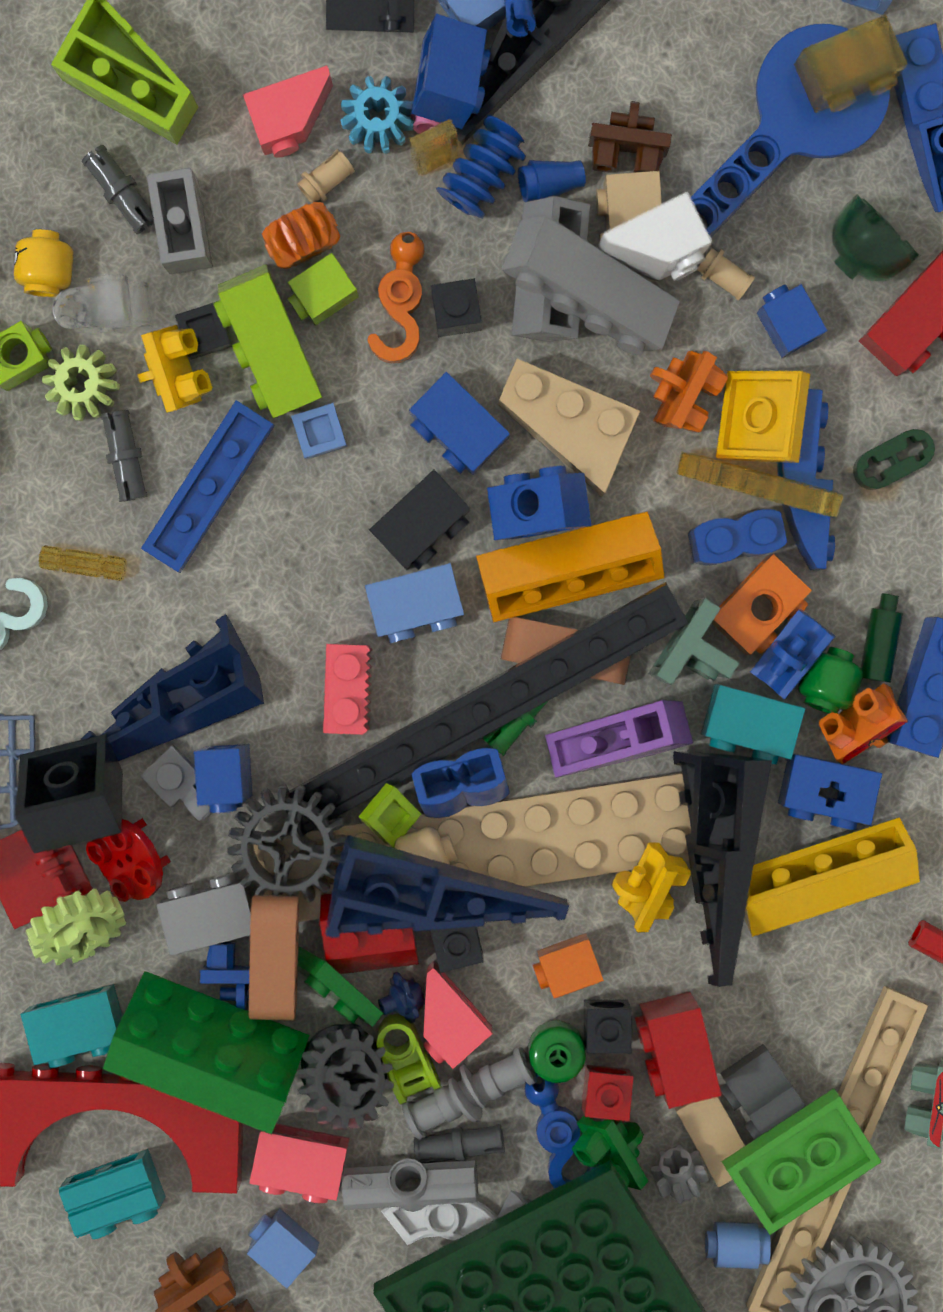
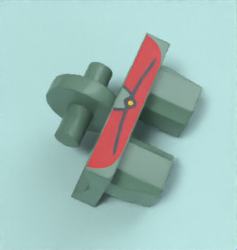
[904,1060,943,1149]

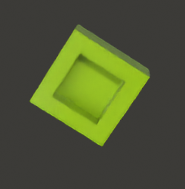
[358,783,422,848]

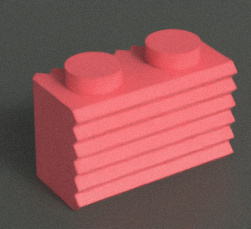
[323,644,373,735]

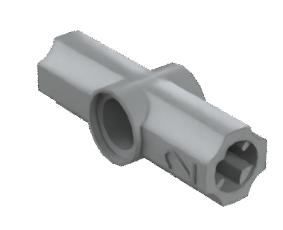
[342,1158,478,1212]

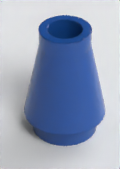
[518,160,586,202]

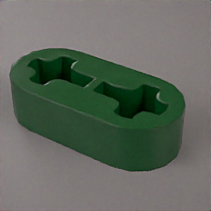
[853,429,935,490]

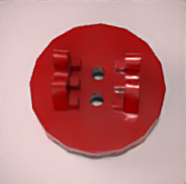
[86,818,171,902]

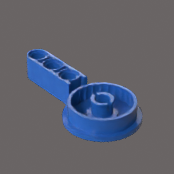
[690,24,890,238]

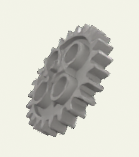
[779,1236,918,1312]

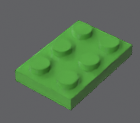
[722,1088,882,1235]

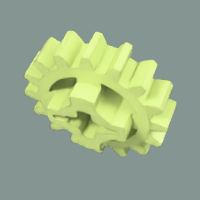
[26,889,126,965]

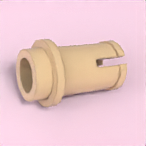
[297,149,355,203]
[697,247,755,301]

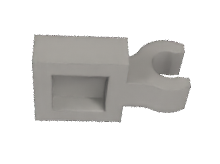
[141,745,210,821]

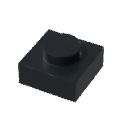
[175,302,232,360]

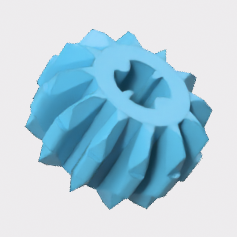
[340,76,414,154]

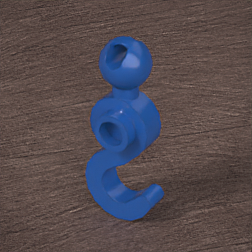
[524,1074,599,1189]

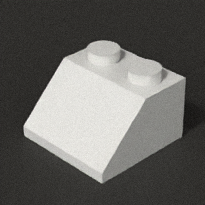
[598,192,712,281]

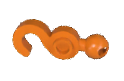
[367,232,425,363]

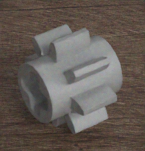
[651,1145,709,1204]

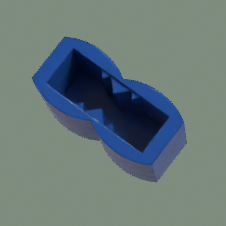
[688,509,787,566]
[412,748,510,818]

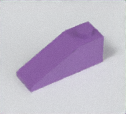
[545,700,693,778]

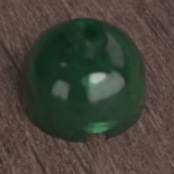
[831,194,920,282]

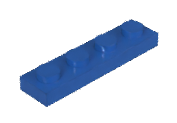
[141,400,275,573]

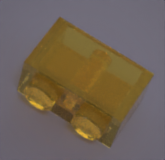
[794,14,908,113]

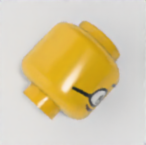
[14,229,73,298]

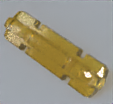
[39,545,127,581]

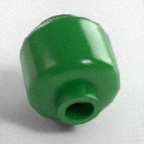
[798,647,863,714]
[528,1020,586,1083]

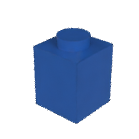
[757,284,827,358]

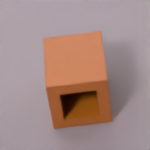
[533,933,604,999]

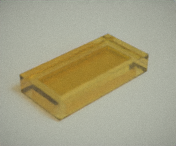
[409,119,458,176]

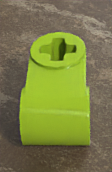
[377,1014,442,1105]

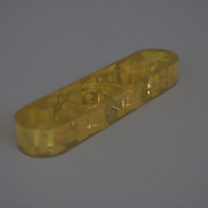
[676,451,844,517]

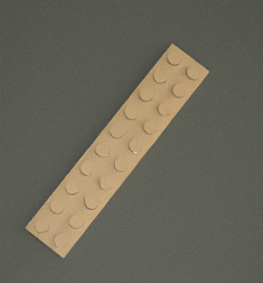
[253,772,691,922]

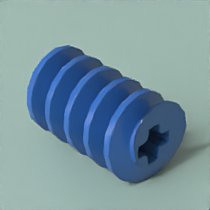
[436,115,526,219]

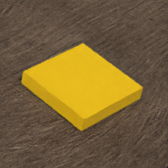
[716,371,810,463]

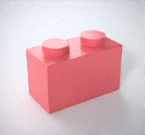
[249,1123,349,1203]

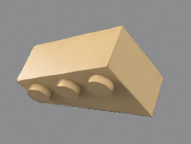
[498,358,640,497]

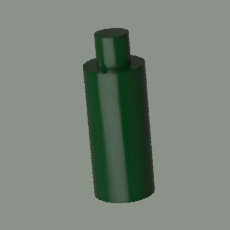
[860,593,903,683]

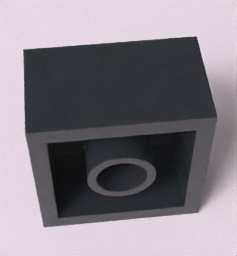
[15,734,123,854]

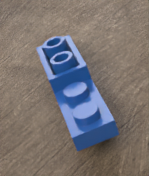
[888,23,943,212]
[777,389,839,570]

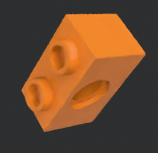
[712,554,812,655]

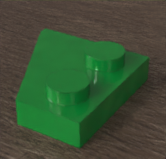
[298,946,384,1027]

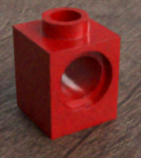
[581,1064,634,1121]

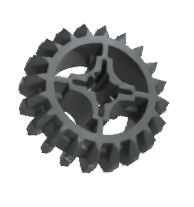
[227,784,347,902]

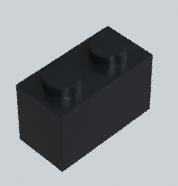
[369,470,470,570]

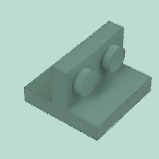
[648,598,740,685]

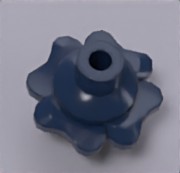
[378,972,425,1024]

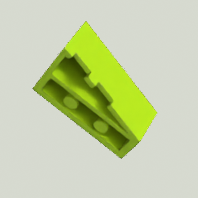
[51,0,198,145]
[213,264,322,418]

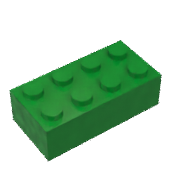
[103,971,310,1135]

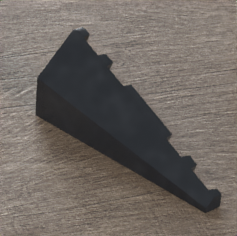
[450,0,610,145]
[673,751,772,987]

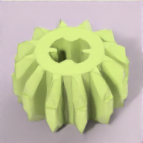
[42,345,120,421]

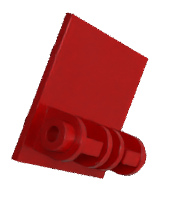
[0,830,93,930]

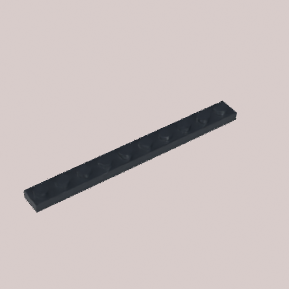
[286,582,689,835]

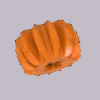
[262,202,341,269]

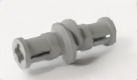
[402,1047,537,1140]

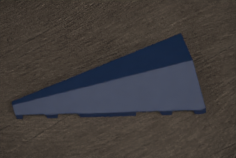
[81,614,264,761]
[325,835,569,938]

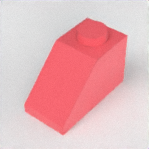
[243,65,333,158]
[423,961,493,1069]

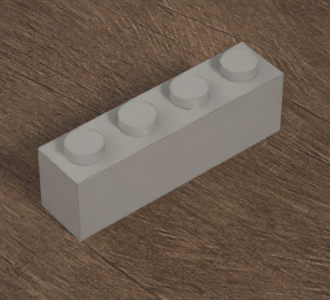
[502,215,680,355]

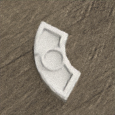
[381,1201,498,1245]

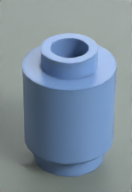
[705,1222,771,1269]

